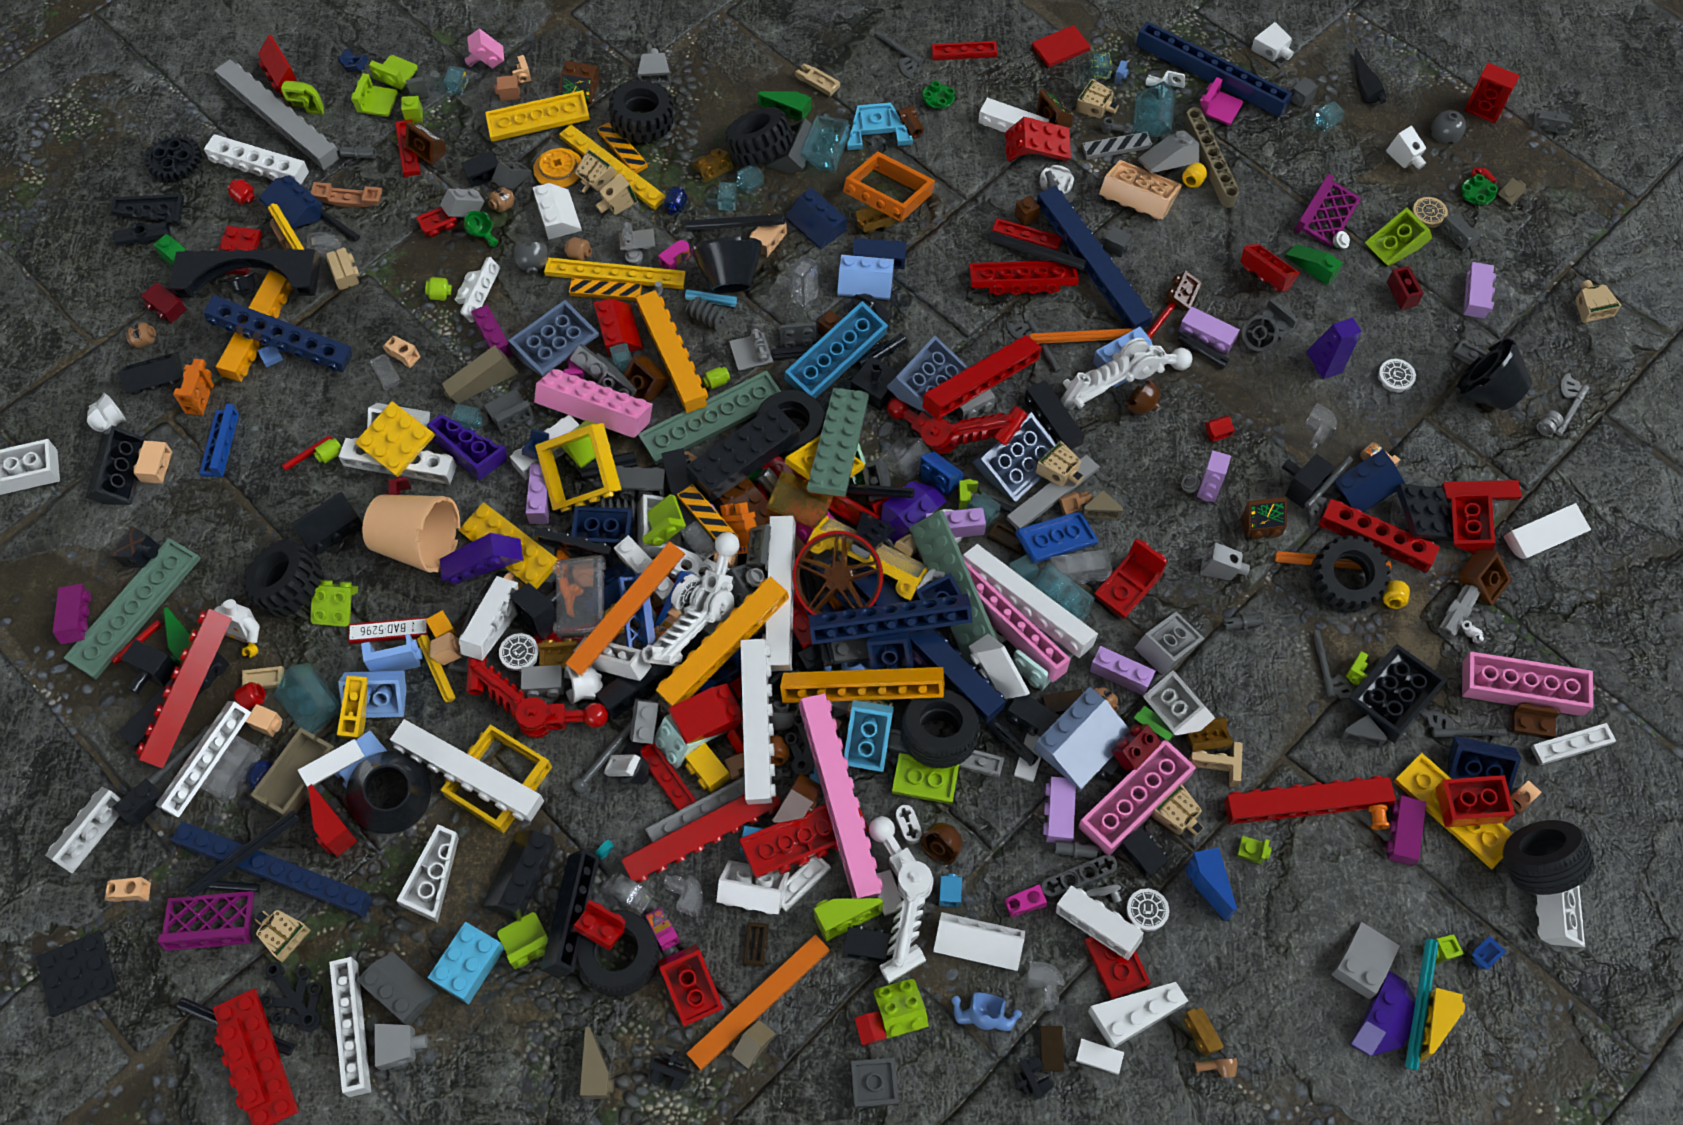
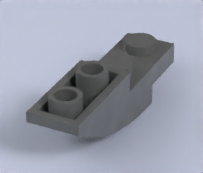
[570,344,637,397]

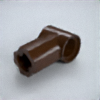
[896,105,924,139]

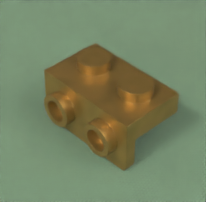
[691,148,734,182]
[855,206,897,233]
[538,639,579,670]
[1186,717,1233,751]
[1182,1008,1224,1057]

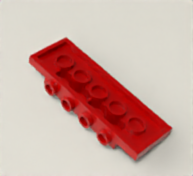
[969,261,1079,295]
[739,804,869,879]
[213,989,300,1125]

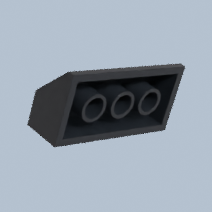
[86,425,148,505]
[481,830,556,921]

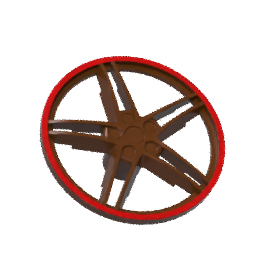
[793,531,884,615]

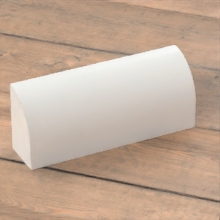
[1503,503,1591,559]
[933,912,1025,971]

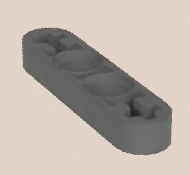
[1041,855,1117,899]

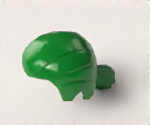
[464,211,498,247]

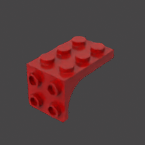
[1005,116,1071,162]
[1093,539,1167,620]

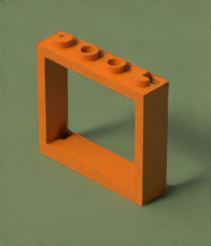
[843,151,935,222]

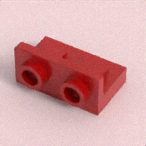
[573,900,626,951]

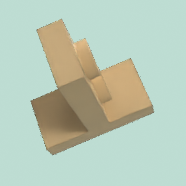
[1189,742,1243,788]

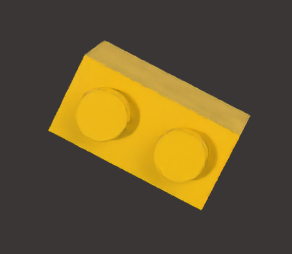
[685,742,730,793]

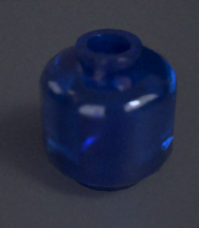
[663,186,688,214]
[245,759,273,789]

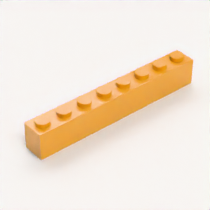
[216,270,293,382]
[636,290,708,414]
[656,576,790,707]
[780,667,945,703]

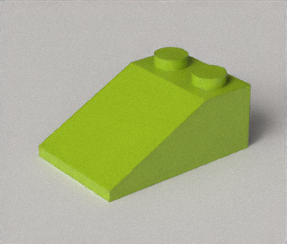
[1365,207,1432,266]
[814,898,883,942]

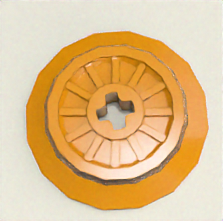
[533,148,582,188]

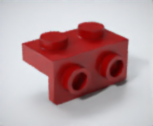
[416,207,458,237]

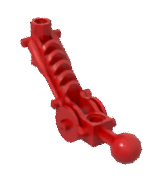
[886,397,1028,454]
[466,656,608,739]

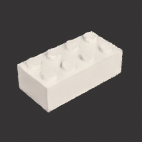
[0,439,60,495]

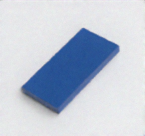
[1015,511,1098,564]

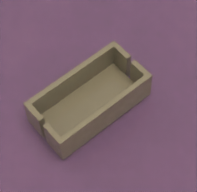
[250,727,336,817]

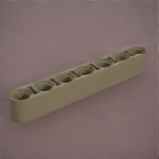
[1184,107,1239,208]

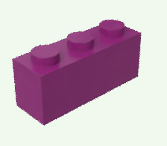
[471,304,513,357]
[53,583,91,644]
[1386,796,1426,866]

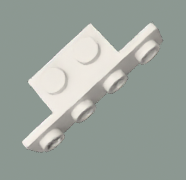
[455,257,500,322]

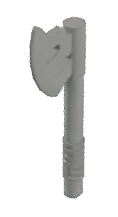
[1555,373,1589,436]

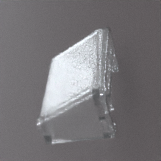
[553,555,606,639]

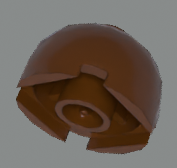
[1125,378,1160,415]
[920,823,963,865]

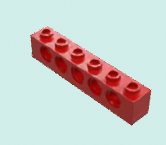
[1319,499,1440,573]

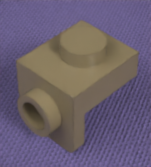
[1498,178,1527,206]

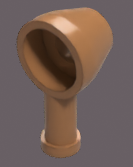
[1195,1057,1238,1078]

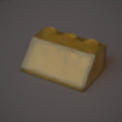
[766,471,834,528]

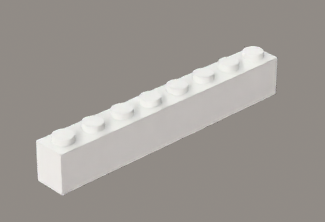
[762,516,796,671]
[962,544,1098,658]
[741,639,776,805]
[390,719,544,822]

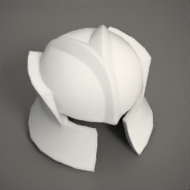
[87,393,127,432]
[564,666,603,705]

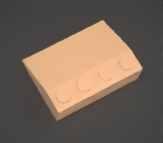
[1099,160,1183,220]

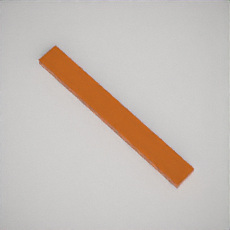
[565,541,685,677]
[686,934,830,1071]

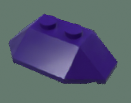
[880,481,947,544]
[1350,971,1416,1057]

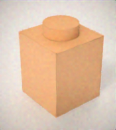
[430,632,462,666]
[246,704,283,737]

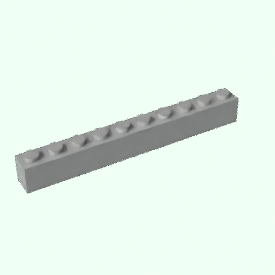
[214,59,339,170]

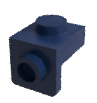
[338,49,369,72]
[522,429,549,460]

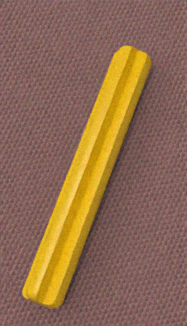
[268,203,305,250]
[417,635,456,703]

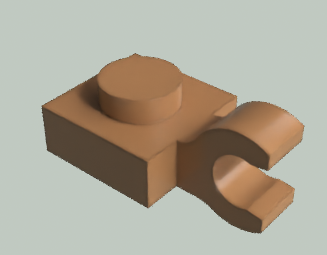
[1058,491,1093,516]

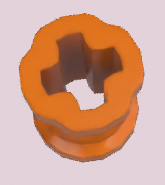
[1368,805,1390,830]

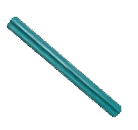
[1405,938,1439,1070]

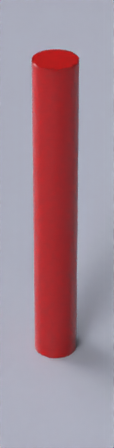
[1146,302,1176,339]
[281,435,332,471]
[111,620,162,665]

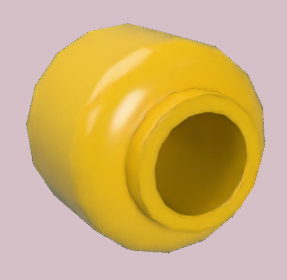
[1182,162,1207,188]
[1382,580,1410,609]

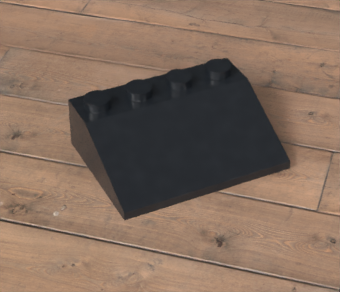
[1348,644,1447,744]

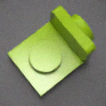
[958,479,978,509]
[1345,651,1368,685]
[1237,836,1271,865]
[1423,934,1464,966]

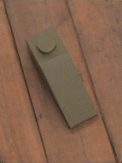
[580,1027,614,1099]

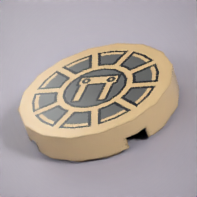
[1412,197,1448,228]

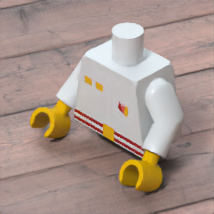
[214,599,260,658]

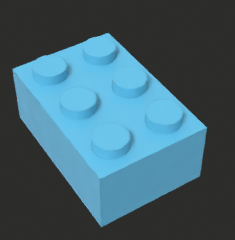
[844,700,894,772]
[428,922,505,1005]

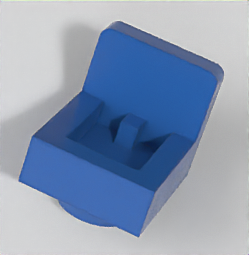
[1471,935,1506,970]

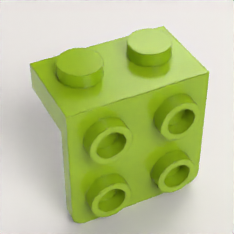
[369,55,418,90]
[351,73,398,117]
[642,494,686,546]
[311,580,358,627]
[497,912,548,969]
[874,979,929,1039]

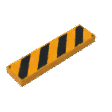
[597,121,648,174]
[569,278,642,301]
[677,484,739,540]

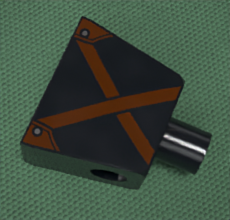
[111,527,160,568]

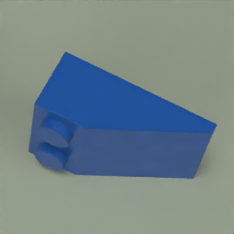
[1185,847,1237,921]

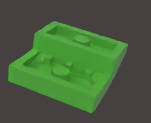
[1134,706,1175,741]

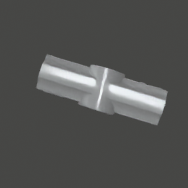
[1438,584,1480,639]

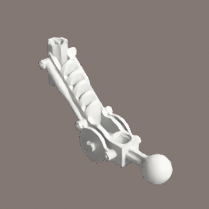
[1060,338,1193,410]
[641,532,740,666]
[869,816,933,983]

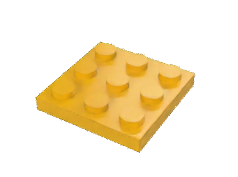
[355,401,435,477]
[785,435,865,480]

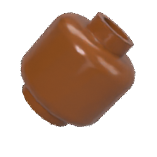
[770,735,790,766]

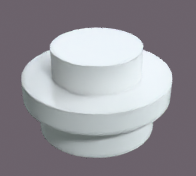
[1333,231,1350,249]

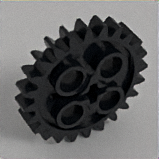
[144,134,202,182]

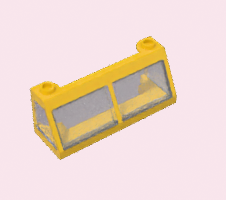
[807,516,928,601]

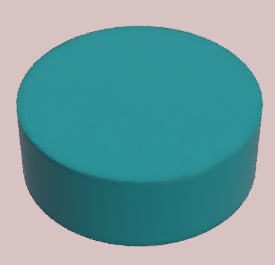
[595,839,614,860]

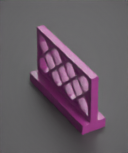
[1293,173,1361,248]
[158,891,255,951]

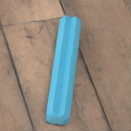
[685,289,737,307]

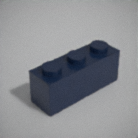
[852,238,906,269]

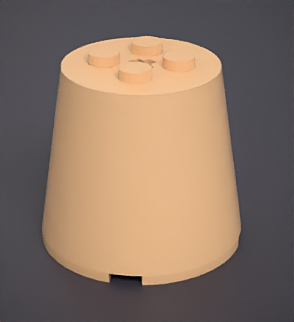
[362,494,460,573]

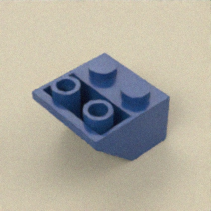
[919,452,963,497]

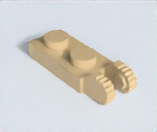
[794,64,840,96]

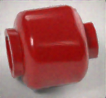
[227,179,255,205]
[234,682,266,711]

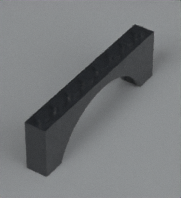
[169,249,321,298]

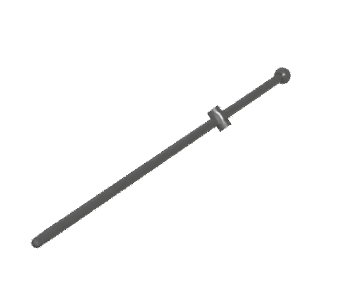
[571,565,768,794]

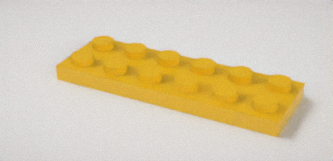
[485,90,590,142]
[458,502,561,589]
[1393,753,1513,869]

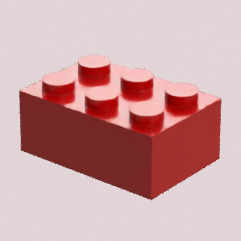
[1464,62,1520,124]
[1435,775,1515,827]

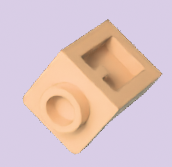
[512,55,532,84]

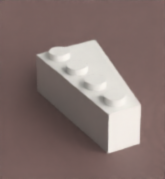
[458,576,518,661]
[396,824,459,923]
[1088,982,1188,1049]

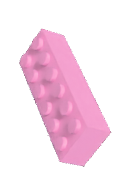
[534,369,653,438]
[1462,651,1593,717]
[1078,739,1196,855]

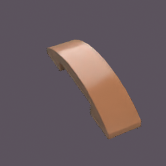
[311,182,382,208]

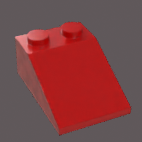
[668,683,743,744]
[308,784,358,857]
[658,944,724,1026]

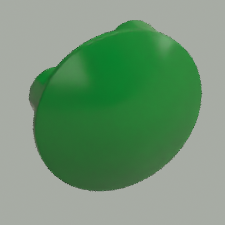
[922,81,955,109]
[1461,174,1498,205]

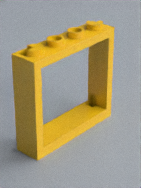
[535,423,622,513]
[441,724,552,834]

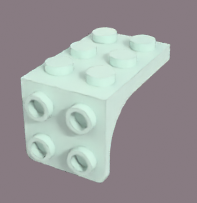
[1013,631,1074,691]
[654,714,729,769]

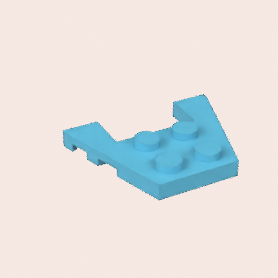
[847,103,913,150]

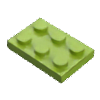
[892,753,959,805]

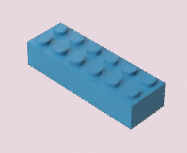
[784,301,888,399]

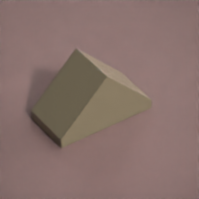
[1083,490,1123,520]
[732,1020,776,1070]

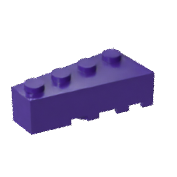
[1306,317,1362,379]
[427,414,507,481]
[439,532,523,585]

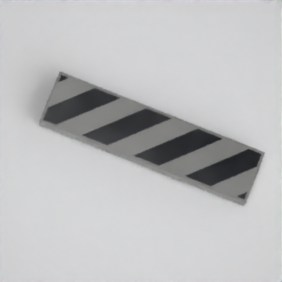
[1082,132,1152,160]

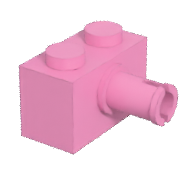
[465,29,504,69]

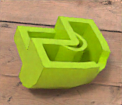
[281,81,324,115]

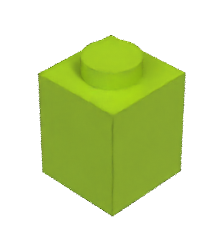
[401,96,423,123]

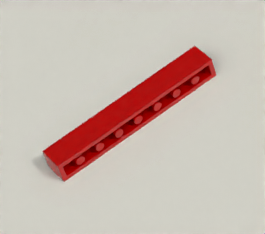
[922,335,1042,420]
[135,608,232,768]
[1224,775,1396,825]
[621,793,782,883]

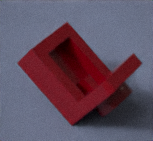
[386,477,411,495]

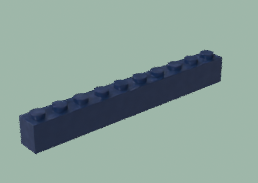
[1136,21,1292,117]
[1036,185,1153,330]
[852,566,1006,724]
[171,821,374,919]

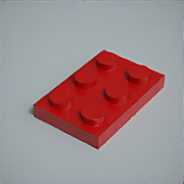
[218,226,262,276]

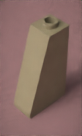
[442,345,518,404]

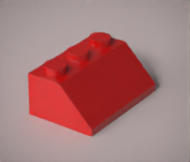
[258,35,297,98]
[1240,243,1300,292]
[594,298,643,358]
[1451,492,1495,554]

